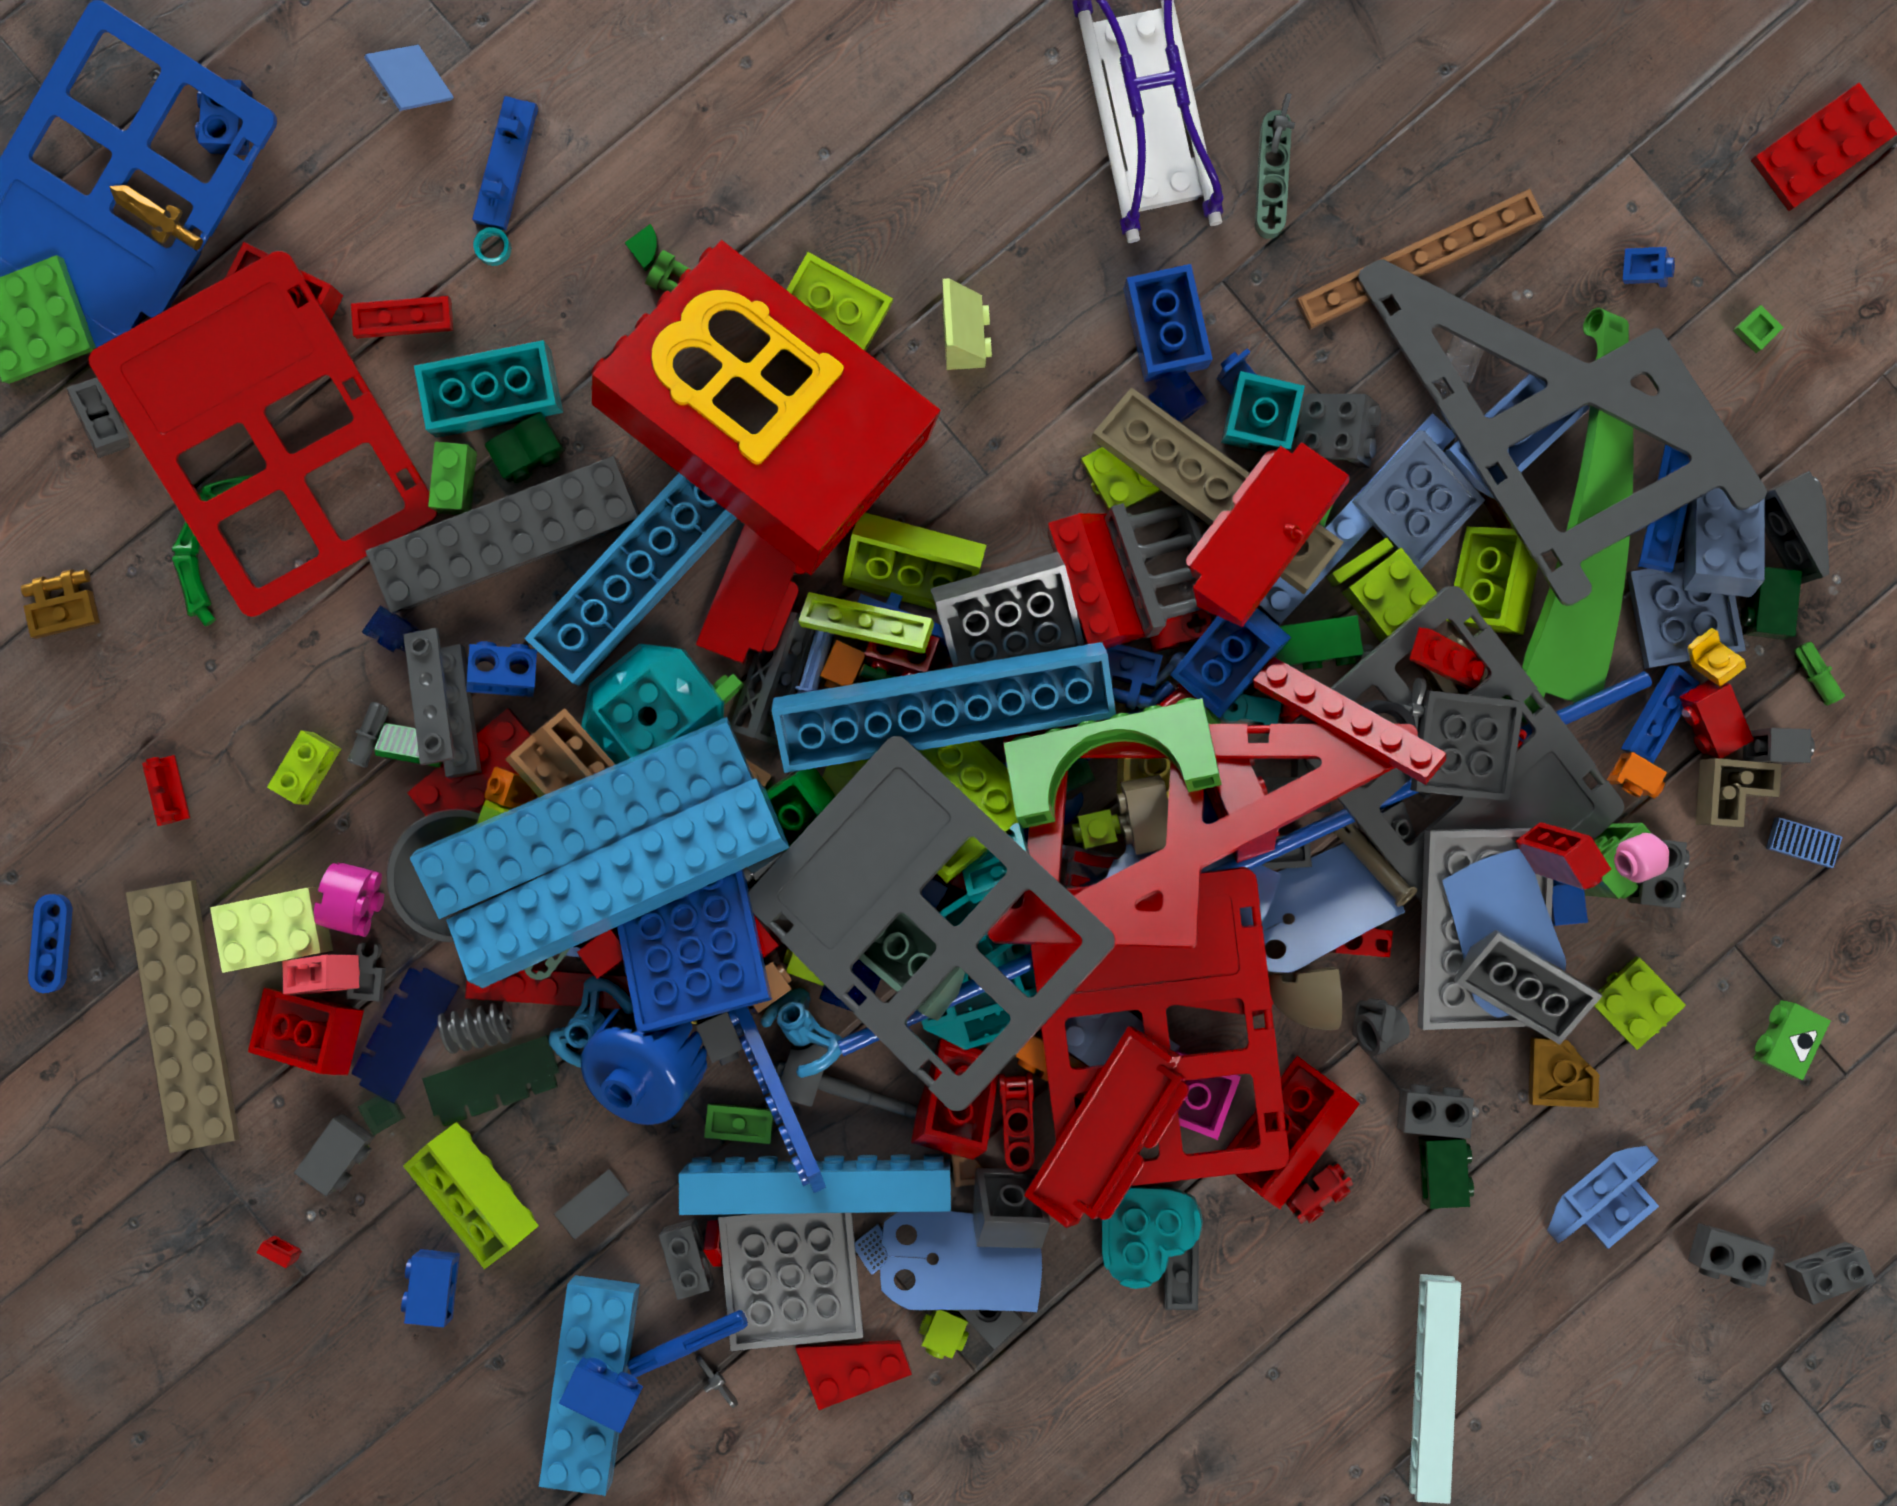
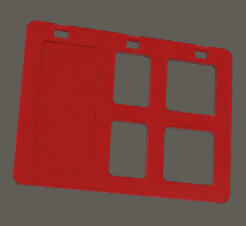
[89,251,438,617]
[1031,867,1289,1186]

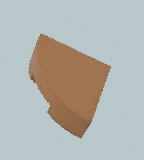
[952,1154,983,1187]

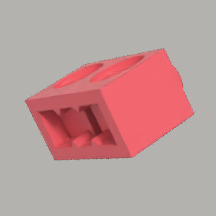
[282,955,360,994]

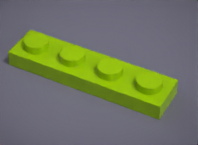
[798,592,934,654]

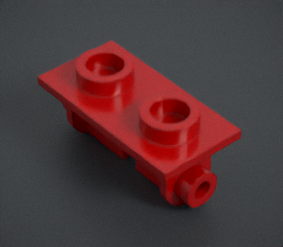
[142,755,190,826]
[1285,1163,1353,1224]

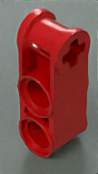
[999,1072,1035,1172]

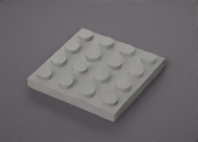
[718,1213,864,1351]

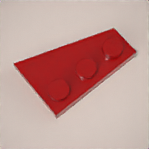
[795,1340,912,1410]

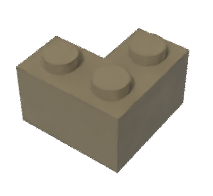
[1695,758,1782,828]
[1117,774,1168,855]

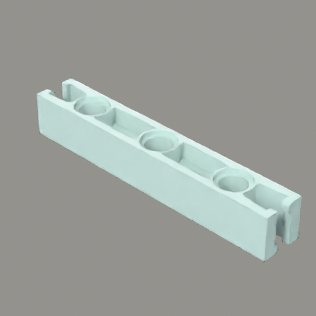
[1409,1274,1461,1504]

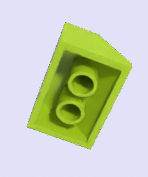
[1446,526,1538,635]

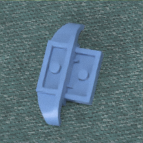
[1547,1146,1659,1249]

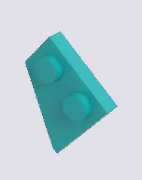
[962,822,1030,904]

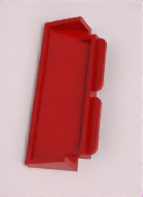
[1186,442,1349,627]
[696,524,805,665]
[1024,1026,1189,1228]

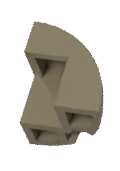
[1268,967,1342,1030]

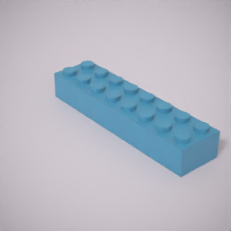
[524,473,736,686]
[679,1154,951,1215]

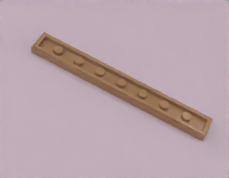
[1296,189,1544,330]

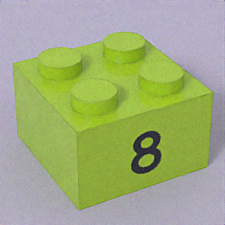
[1342,548,1437,643]

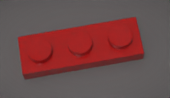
[351,296,453,339]
[1409,627,1484,690]

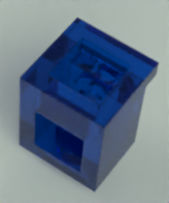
[362,605,421,653]

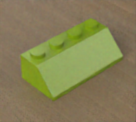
[842,513,987,610]
[403,1122,539,1269]

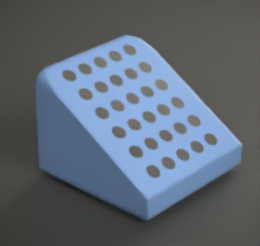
[855,1224,895,1275]

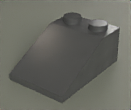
[1765,471,1829,584]

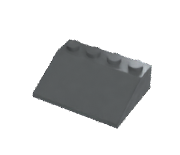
[931,552,1085,667]

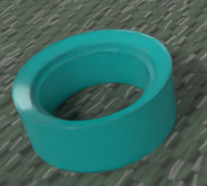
[473,227,512,266]

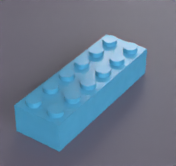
[539,1275,640,1496]

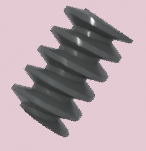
[438,1001,513,1054]

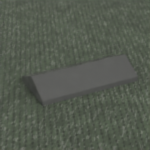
[1454,930,1602,1045]

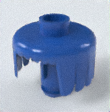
[581,1009,707,1125]

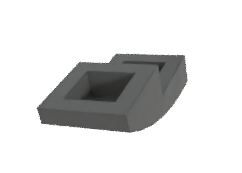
[554,1169,630,1240]

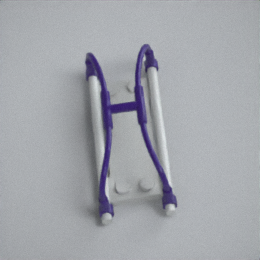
[1072,0,1223,243]

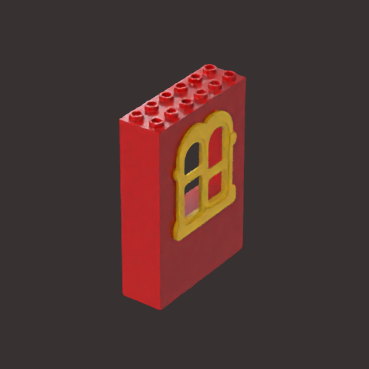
[591,240,941,576]

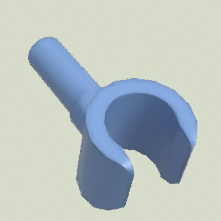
[1155,652,1186,687]

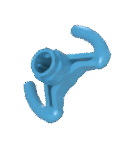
[548,976,633,1068]
[760,988,842,1078]

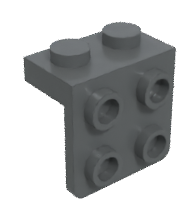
[1297,394,1381,468]

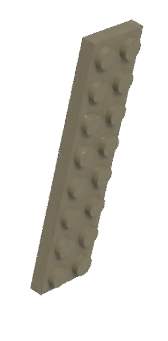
[1091,387,1344,594]
[126,880,240,1153]

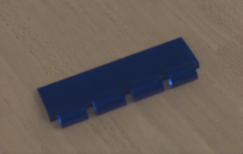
[351,967,460,1104]

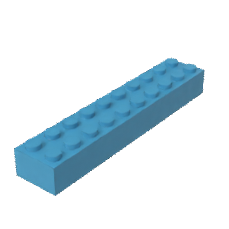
[772,642,1116,773]
[410,717,754,919]
[446,778,790,988]

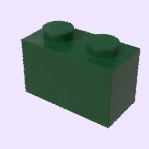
[1741,567,1802,640]
[1418,1136,1474,1209]

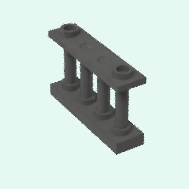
[1104,499,1217,638]
[403,628,482,779]

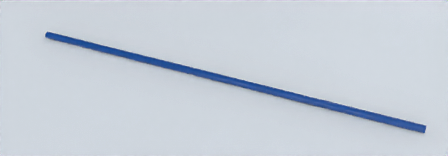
[837,671,1652,1056]

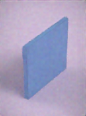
[364,45,454,111]

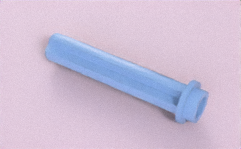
[795,630,834,694]

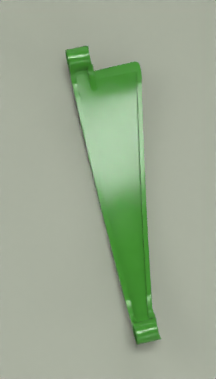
[1502,308,1634,723]

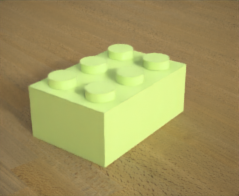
[210,887,333,973]

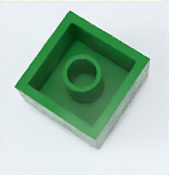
[766,768,836,850]

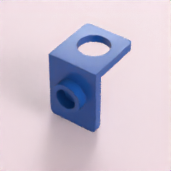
[1216,348,1257,395]

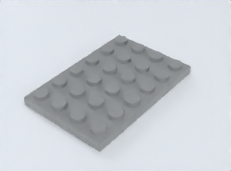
[1417,828,1553,1030]

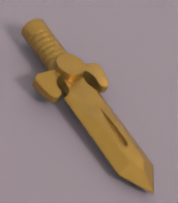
[109,185,203,250]

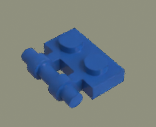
[1106,644,1163,710]

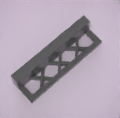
[730,612,816,746]

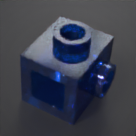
[1148,370,1208,423]

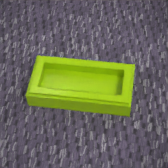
[1326,538,1393,587]

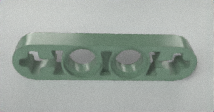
[1255,110,1291,239]

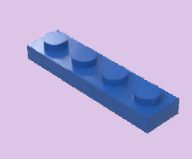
[1638,444,1690,573]

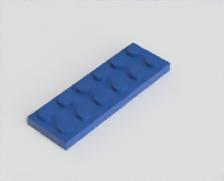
[728,1006,826,1193]

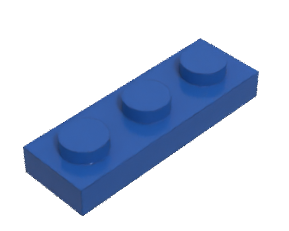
[1621,664,1700,764]

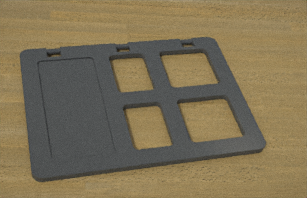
[1291,586,1624,904]
[748,736,1115,1111]

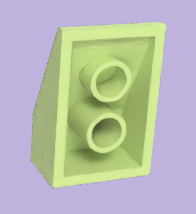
[943,278,992,370]

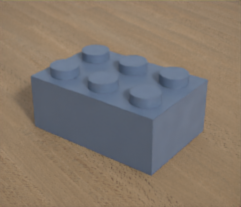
[1684,488,1765,597]

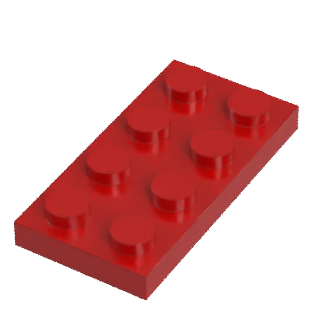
[1751,82,1897,212]
[407,708,532,816]

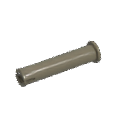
[1333,823,1418,907]

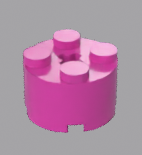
[314,862,384,937]

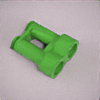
[645,250,692,292]

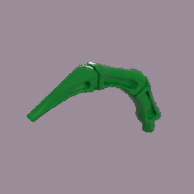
[171,475,254,627]

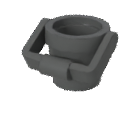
[1352,998,1410,1056]

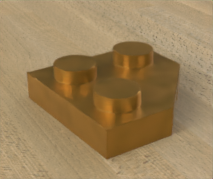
[1529,1037,1600,1108]

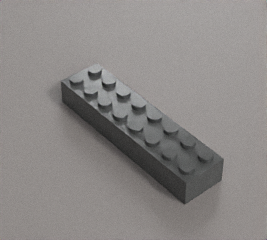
[366,456,640,613]

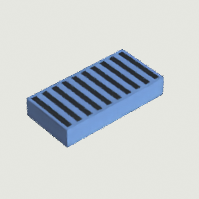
[1766,817,1842,868]

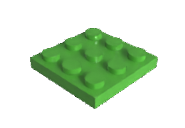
[0,255,96,384]

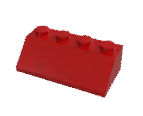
[1048,513,1145,649]
[1226,1056,1360,1209]

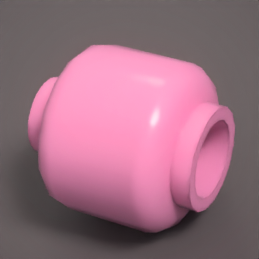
[1614,833,1669,883]

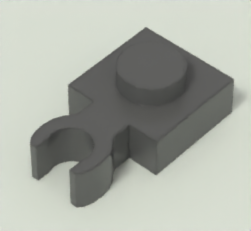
[346,942,386,1001]

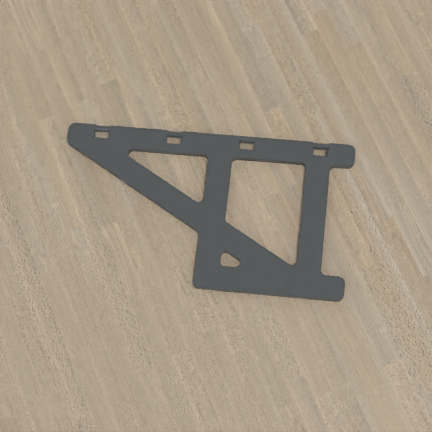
[1358,259,1767,606]

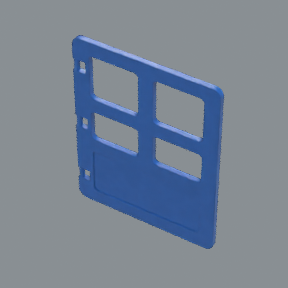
[0,0,277,348]

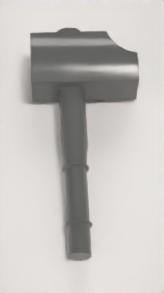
[776,1043,918,1119]

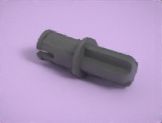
[347,702,389,768]

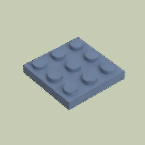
[1352,430,1485,570]
[1626,562,1746,669]

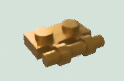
[21,569,100,639]

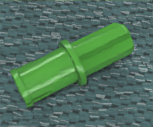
[1794,642,1845,706]

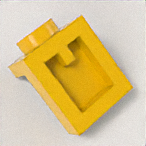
[1687,628,1746,687]

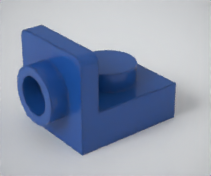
[1623,247,1675,288]

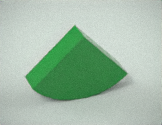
[625,224,658,271]

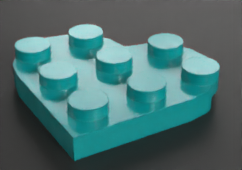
[1102,1186,1203,1289]

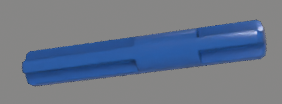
[627,1310,748,1377]

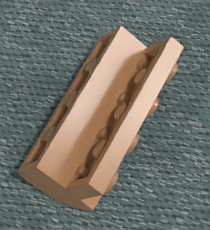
[505,708,615,797]

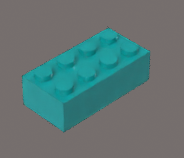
[414,340,563,438]

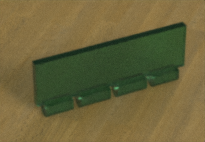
[422,1035,560,1127]

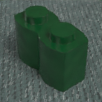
[484,413,565,483]

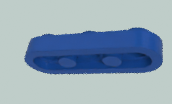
[28,894,73,993]

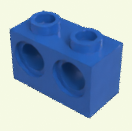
[195,79,253,155]
[466,641,537,697]

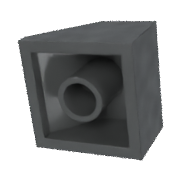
[973,1168,1050,1248]

